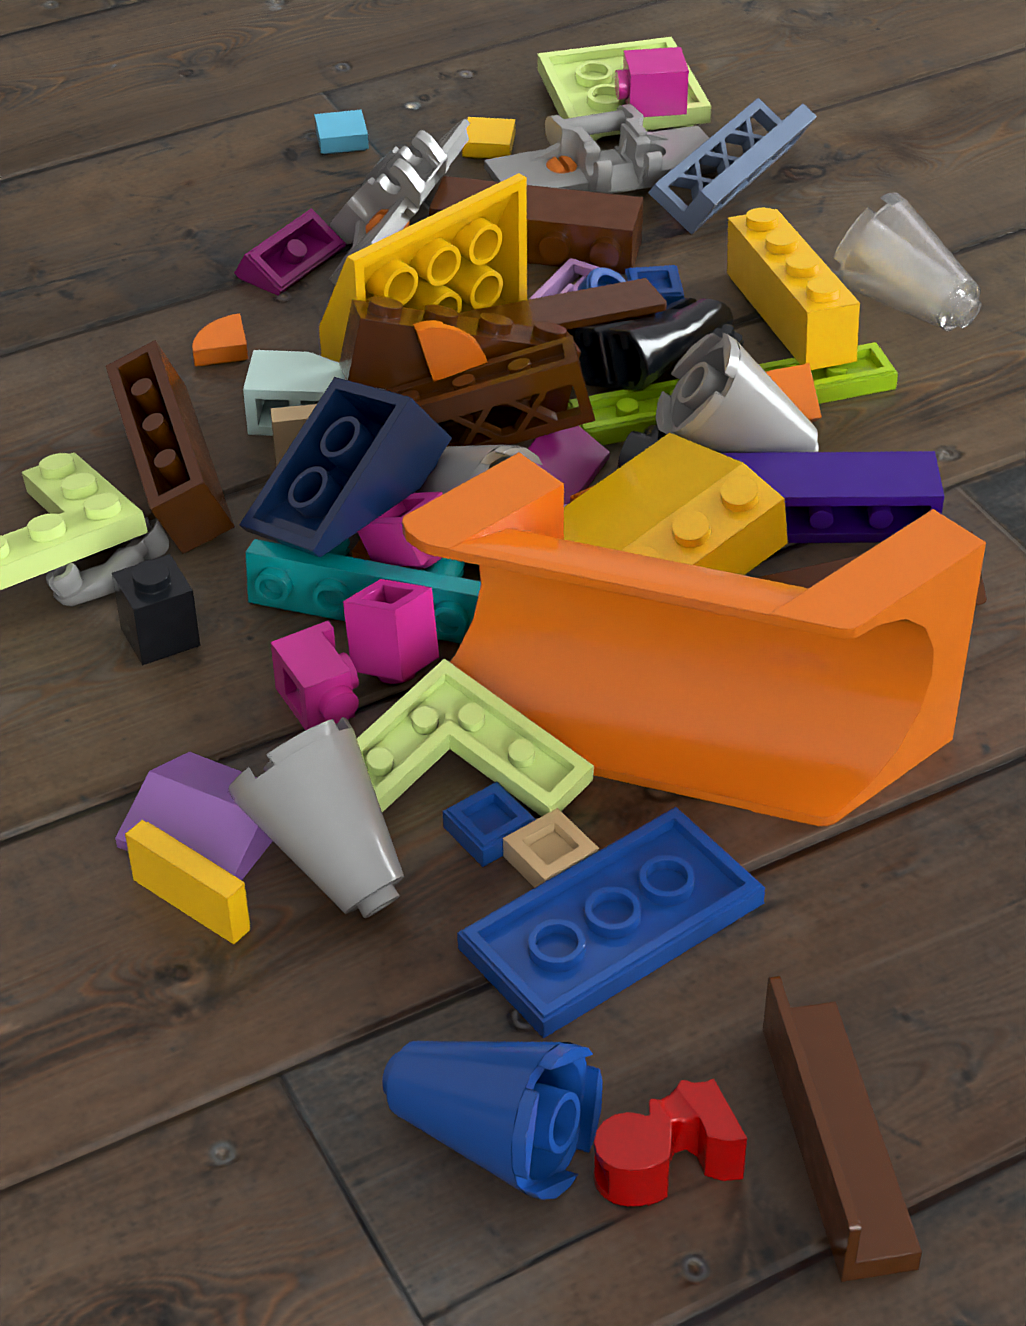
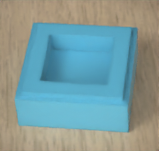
[314,110,369,154]

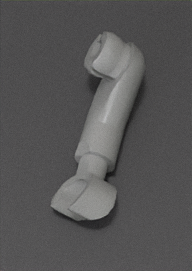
[46,517,169,607]

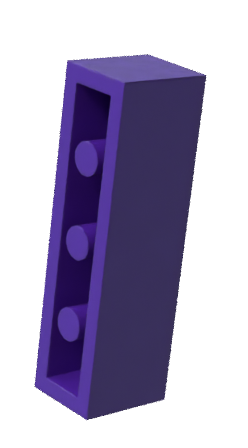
[721,451,944,543]

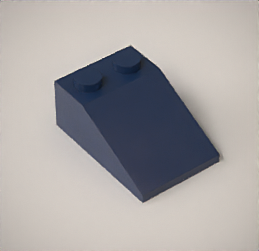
[239,377,452,557]

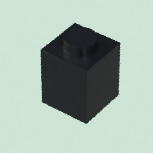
[112,554,201,666]

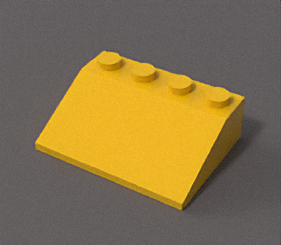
[319,173,527,362]
[564,433,788,575]

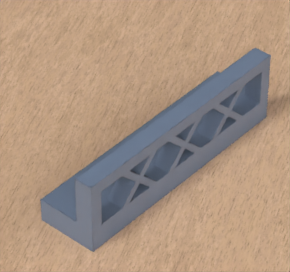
[648,98,817,235]

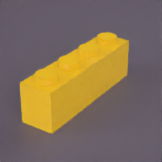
[727,208,860,370]

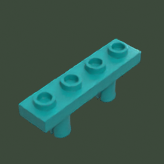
[246,538,481,644]

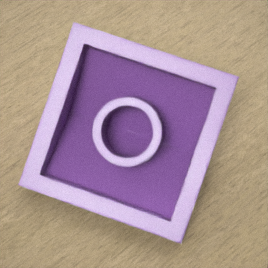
[115,752,273,880]

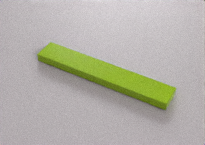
[567,342,898,445]

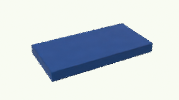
[457,807,765,1039]

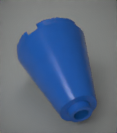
[382,1041,602,1200]

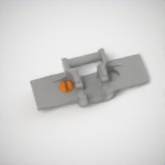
[484,104,717,194]
[329,118,470,285]

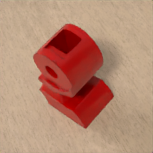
[594,1079,747,1206]

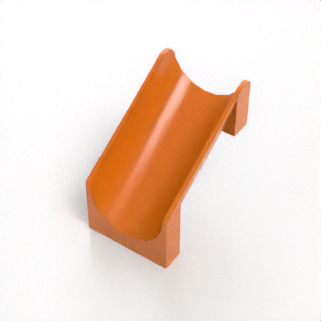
[402,452,986,826]

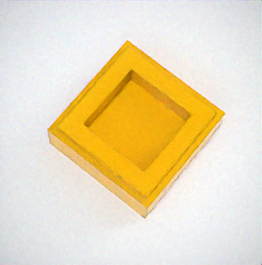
[462,117,516,159]

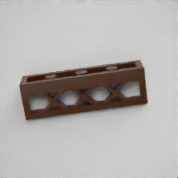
[385,335,596,447]

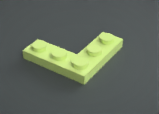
[0,452,148,590]
[357,659,594,816]

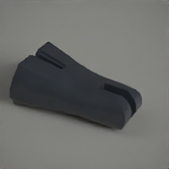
[573,298,733,390]

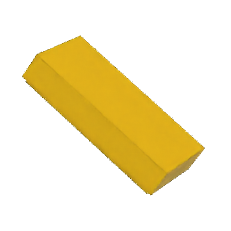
[125,820,250,945]

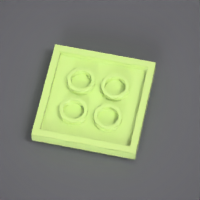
[538,37,711,141]

